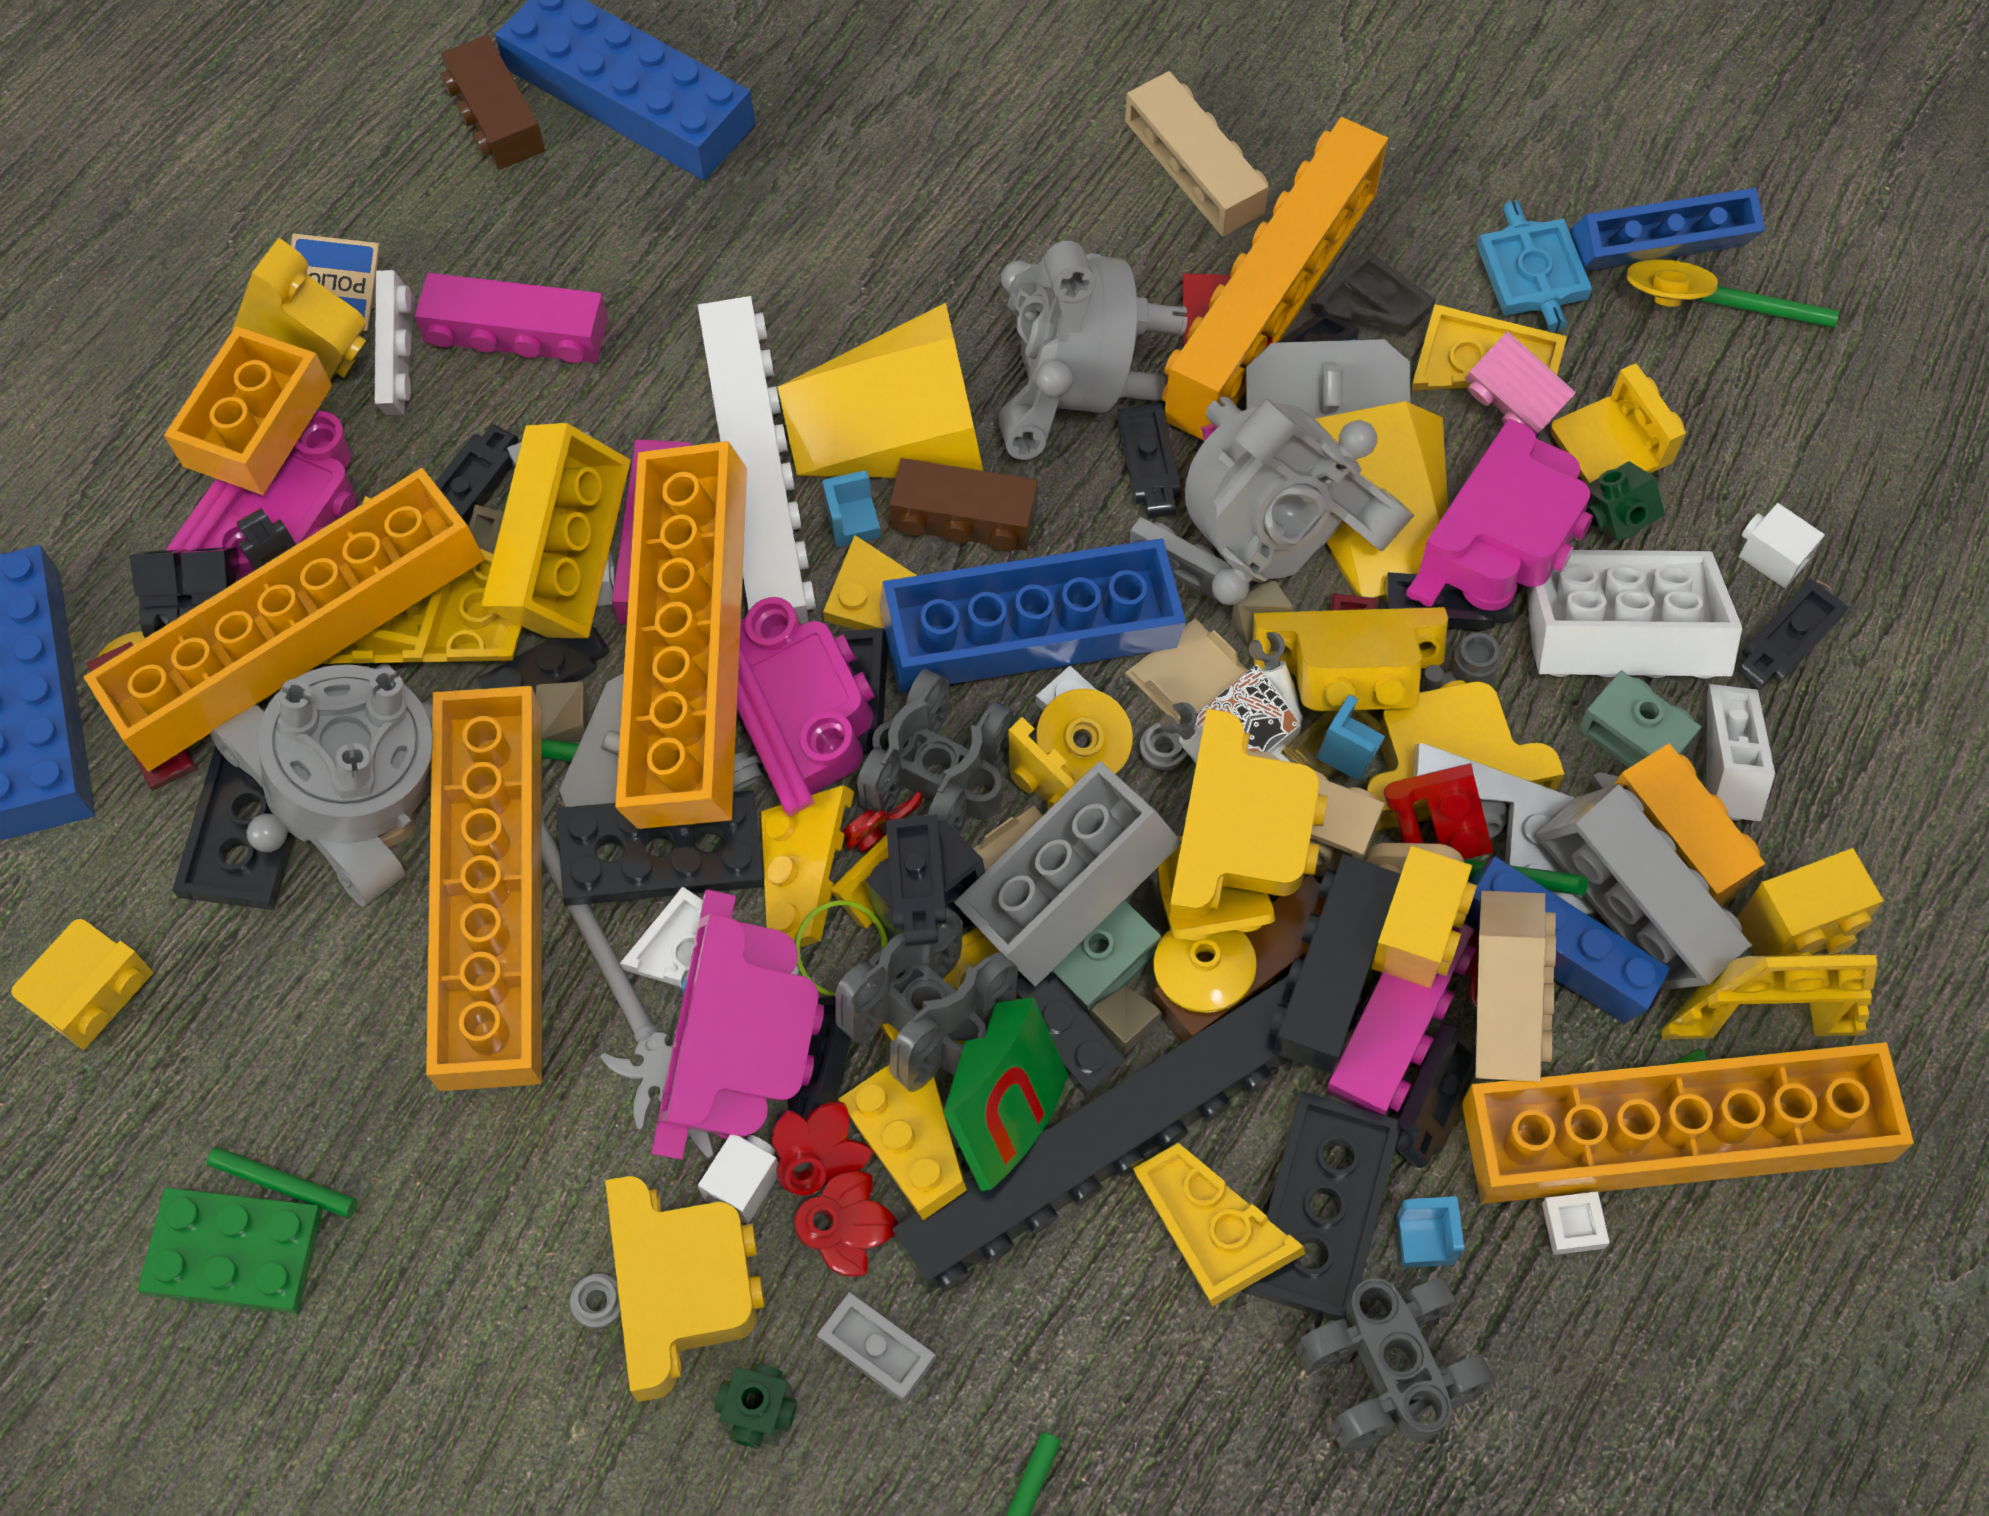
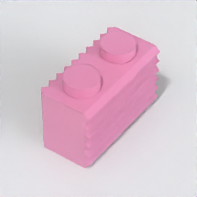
[1465,331,1576,435]

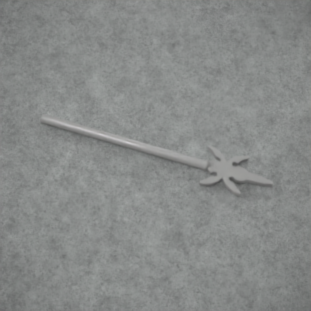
[542,819,716,1159]

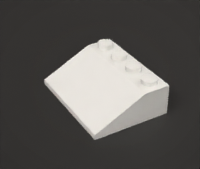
[1526,550,1742,679]

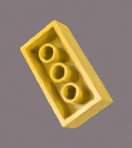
[481,423,631,638]

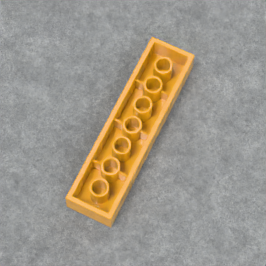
[1161,117,1389,441]
[615,441,747,829]
[83,468,485,772]
[426,686,542,1091]
[1462,1042,1914,1204]

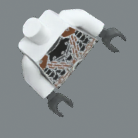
[1160,632,1305,765]

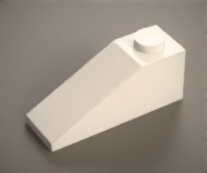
[1706,684,1775,821]

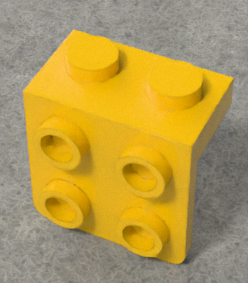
[1550,363,1686,485]
[1156,836,1275,941]
[11,919,154,1051]

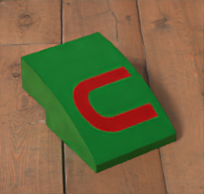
[943,997,1068,1191]

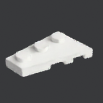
[375,270,415,415]
[620,887,801,987]

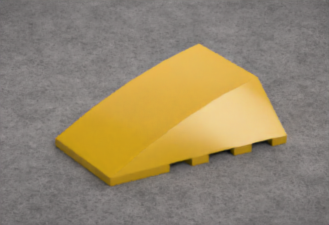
[778,303,983,479]
[1315,401,1448,600]
[321,496,523,664]
[1661,954,1878,1039]

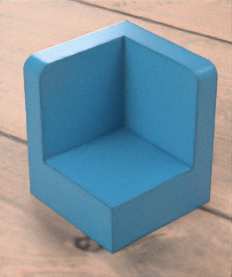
[822,471,881,548]
[1316,694,1385,782]
[1395,1196,1464,1268]

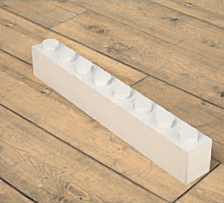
[698,296,816,625]

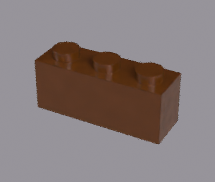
[440,34,545,171]
[889,458,1038,551]

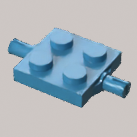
[1477,200,1592,332]

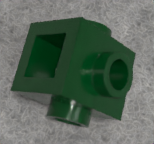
[1585,461,1665,542]
[714,1363,798,1449]

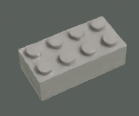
[954,761,1182,987]
[1535,784,1751,990]

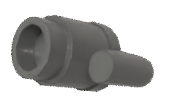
[1420,632,1501,692]

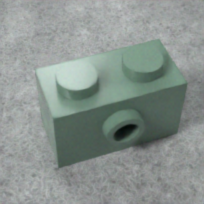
[1577,670,1702,768]
[1051,900,1162,1015]

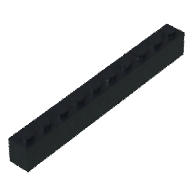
[893,976,1362,1294]

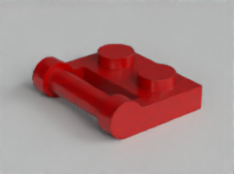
[1383,763,1494,859]

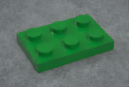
[137,1188,323,1314]

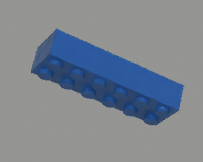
[495,0,755,181]
[880,538,1186,692]
[0,545,95,841]

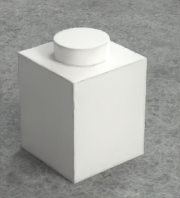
[1739,503,1825,589]
[698,1135,778,1224]

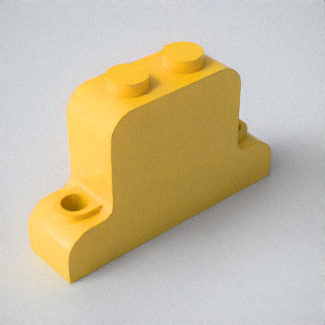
[232,238,367,381]
[1253,607,1448,711]
[1367,680,1564,831]
[1170,709,1328,919]
[605,1176,765,1402]

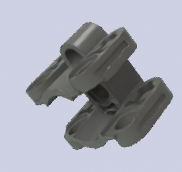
[857,668,1014,835]
[835,906,1018,1092]
[1296,1277,1495,1454]

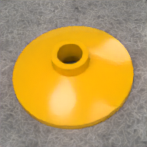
[1627,259,1718,307]
[1036,689,1133,783]
[1154,929,1257,1013]

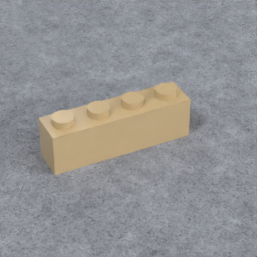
[1125,71,1269,237]

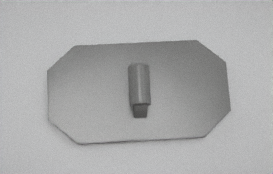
[1246,339,1410,419]
[559,673,624,807]

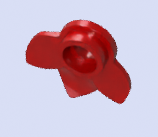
[842,791,923,853]
[772,1102,873,1196]
[794,1171,899,1277]

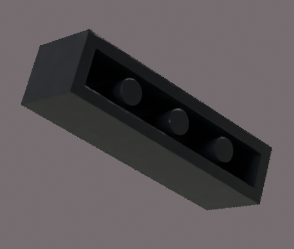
[1268,854,1401,1074]

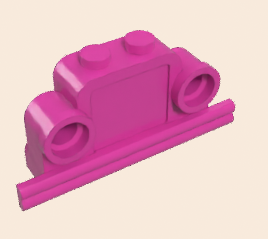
[166,411,356,581]
[1406,418,1593,611]
[737,597,876,817]
[651,889,824,1160]

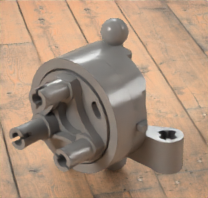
[998,241,1187,460]
[1185,397,1415,606]
[210,665,433,907]

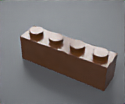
[1152,875,1326,1043]

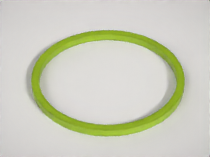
[794,901,888,996]

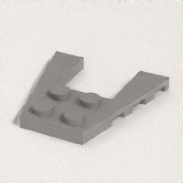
[1413,743,1597,933]

